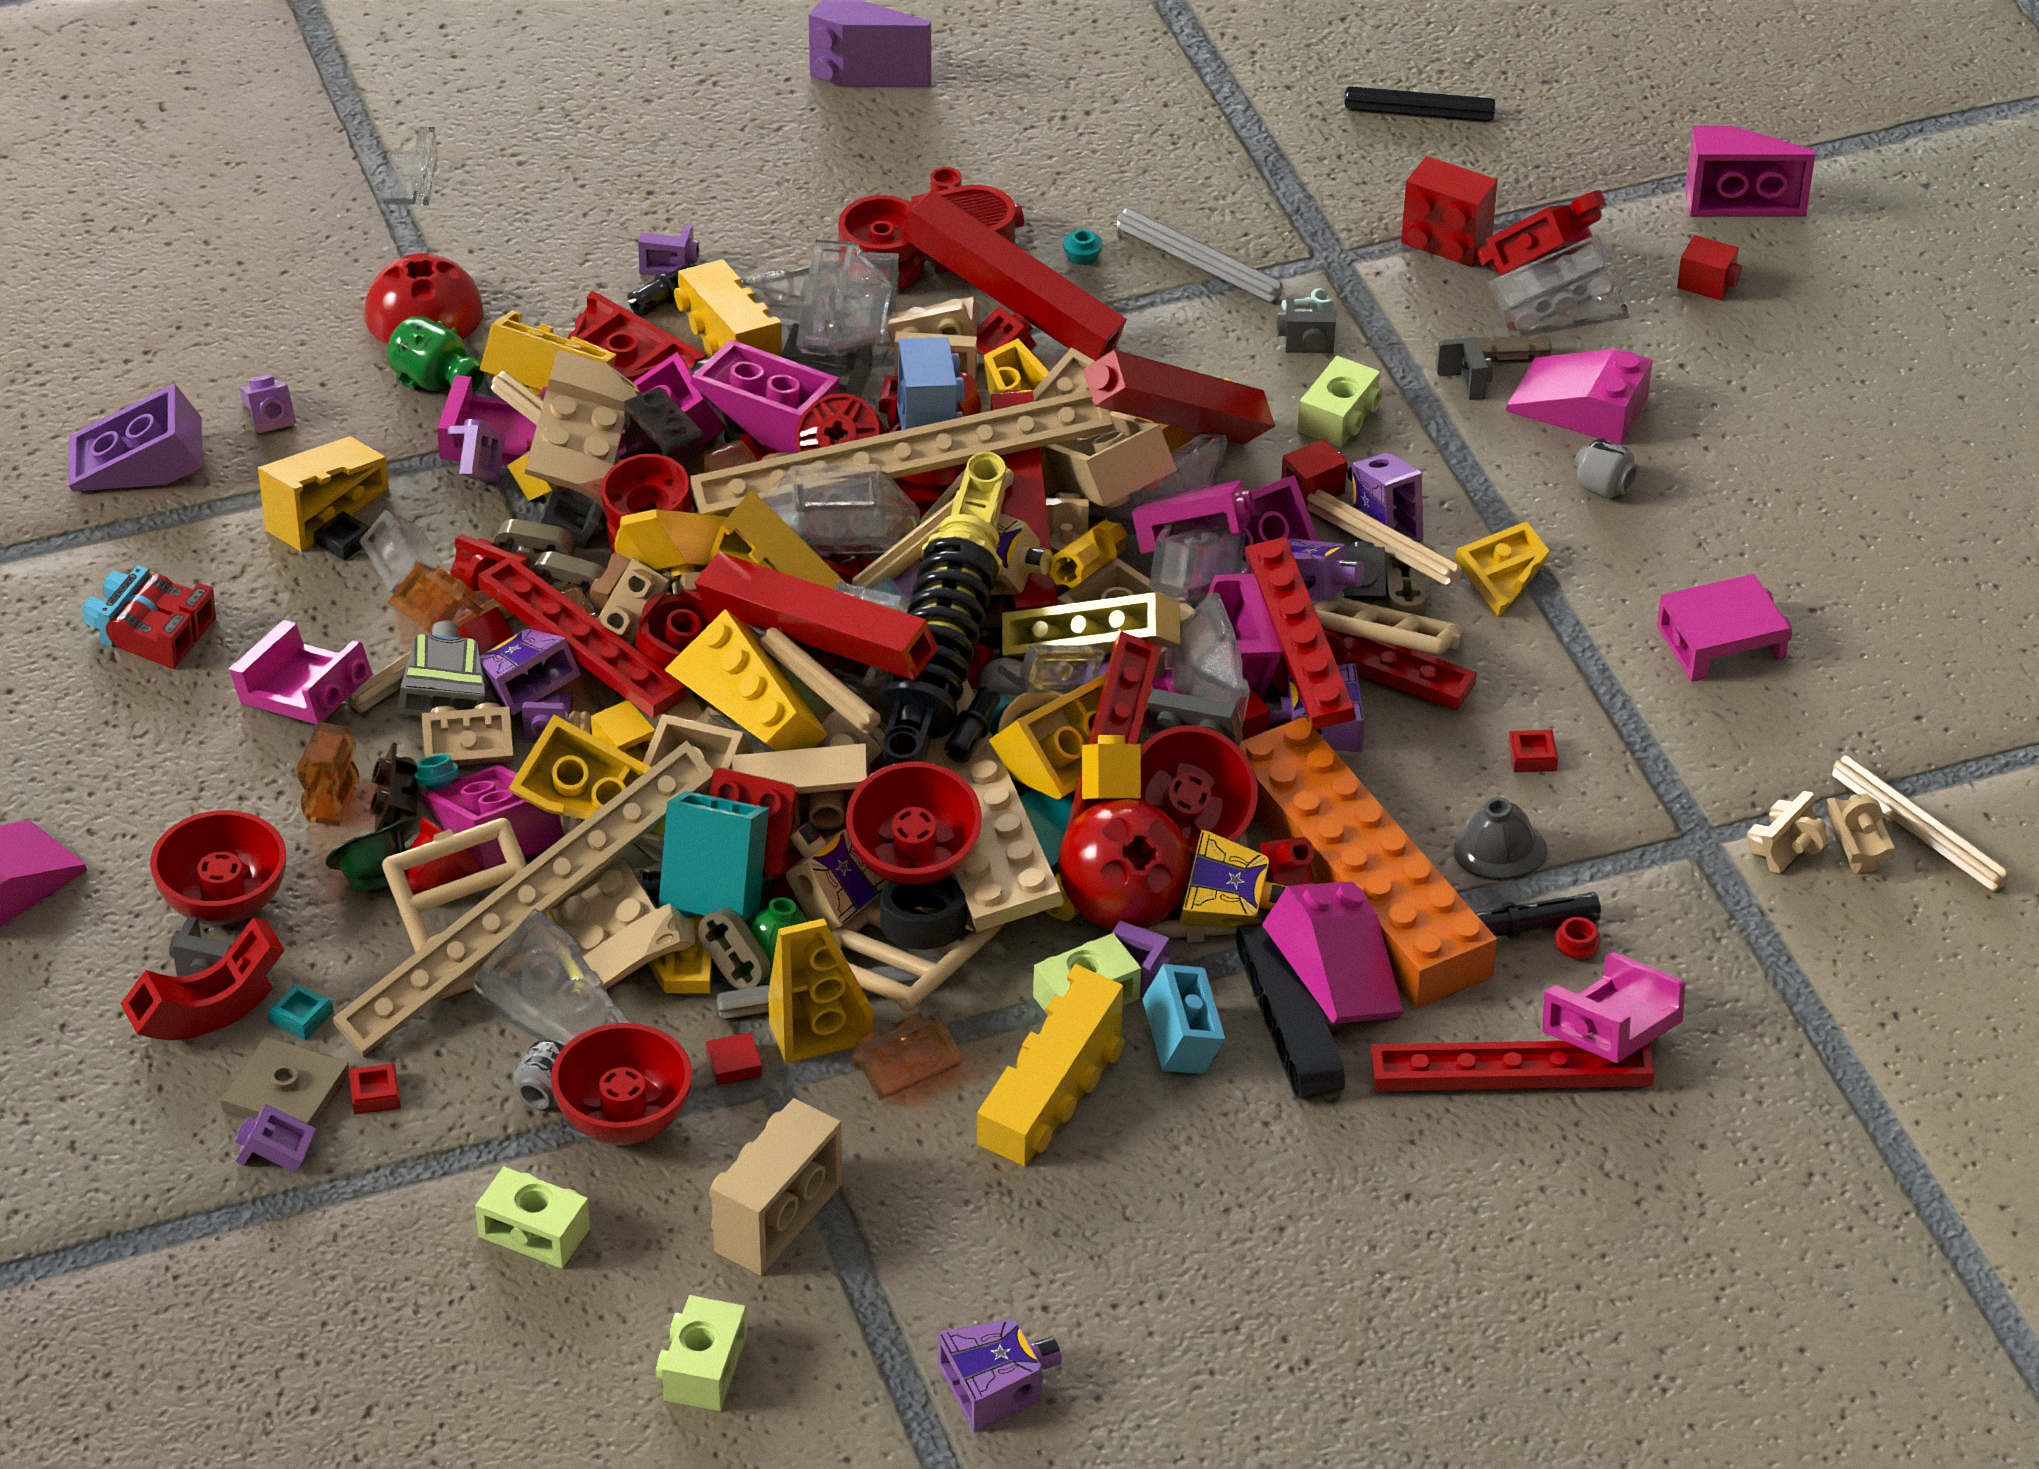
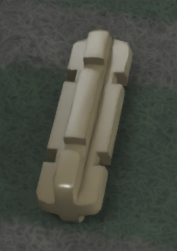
[1478,335,1552,361]

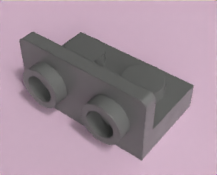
[1147,689,1243,747]

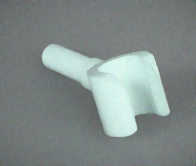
[1282,288,1334,312]

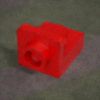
[976,306,1037,358]

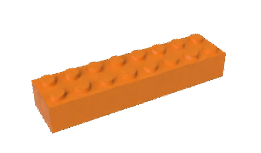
[1239,717,1497,1009]

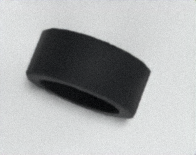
[880,876,967,950]

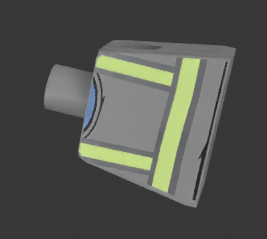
[398,621,485,716]

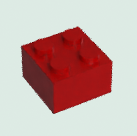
[1401,156,1498,267]

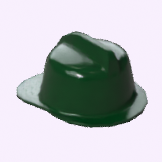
[325,816,420,893]

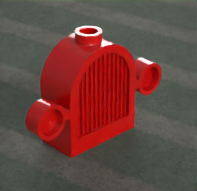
[911,167,1024,274]
[1476,190,1607,276]

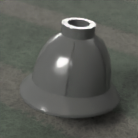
[1454,797,1547,879]

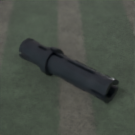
[1474,892,1601,939]

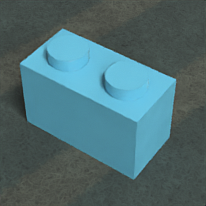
[1142,964,1225,1074]

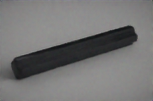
[1344,86,1495,121]

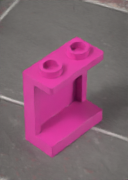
[437,375,547,466]
[1132,480,1255,554]
[1200,574,1282,700]
[1657,574,1792,681]
[229,620,372,725]
[1542,952,1685,1063]

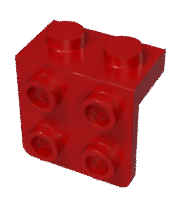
[708,768,801,880]

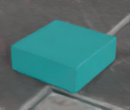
[267,983,334,1040]

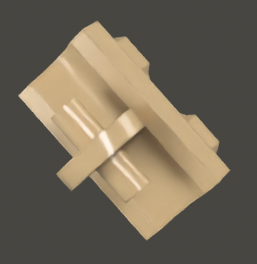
[1046,492,1089,556]
[597,558,671,647]
[1747,791,1828,874]
[1825,793,1895,874]

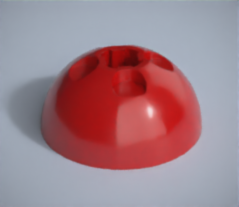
[364,253,483,344]
[1135,725,1258,856]
[846,761,982,885]
[1058,798,1191,930]
[150,810,286,925]
[551,1023,692,1145]

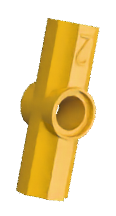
[1048,519,1128,588]

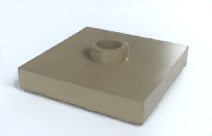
[221,1036,349,1127]

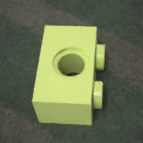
[1297,356,1383,448]
[1033,933,1141,1015]
[475,1166,590,1269]
[656,1295,747,1412]

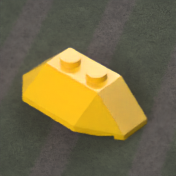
[614,509,727,579]

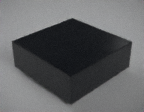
[313,511,374,561]

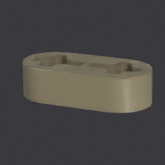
[494,519,576,565]
[531,551,606,605]
[1385,556,1427,616]
[698,908,771,989]

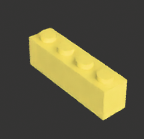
[1002,592,1180,665]

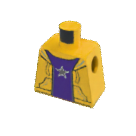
[1179,830,1287,929]

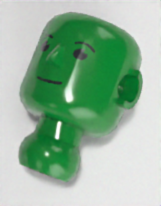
[387,316,484,392]

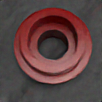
[1555,917,1601,959]

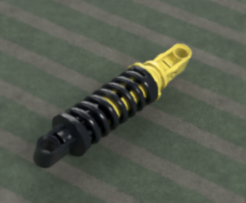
[874,452,1005,768]

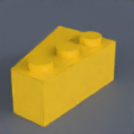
[479,310,617,396]
[258,436,389,552]
[706,489,848,593]

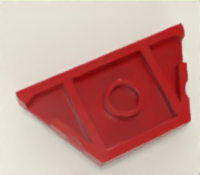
[567,291,707,382]

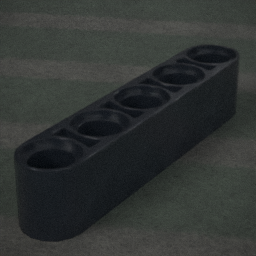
[1236,922,1345,1099]

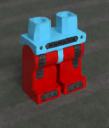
[82,565,216,669]

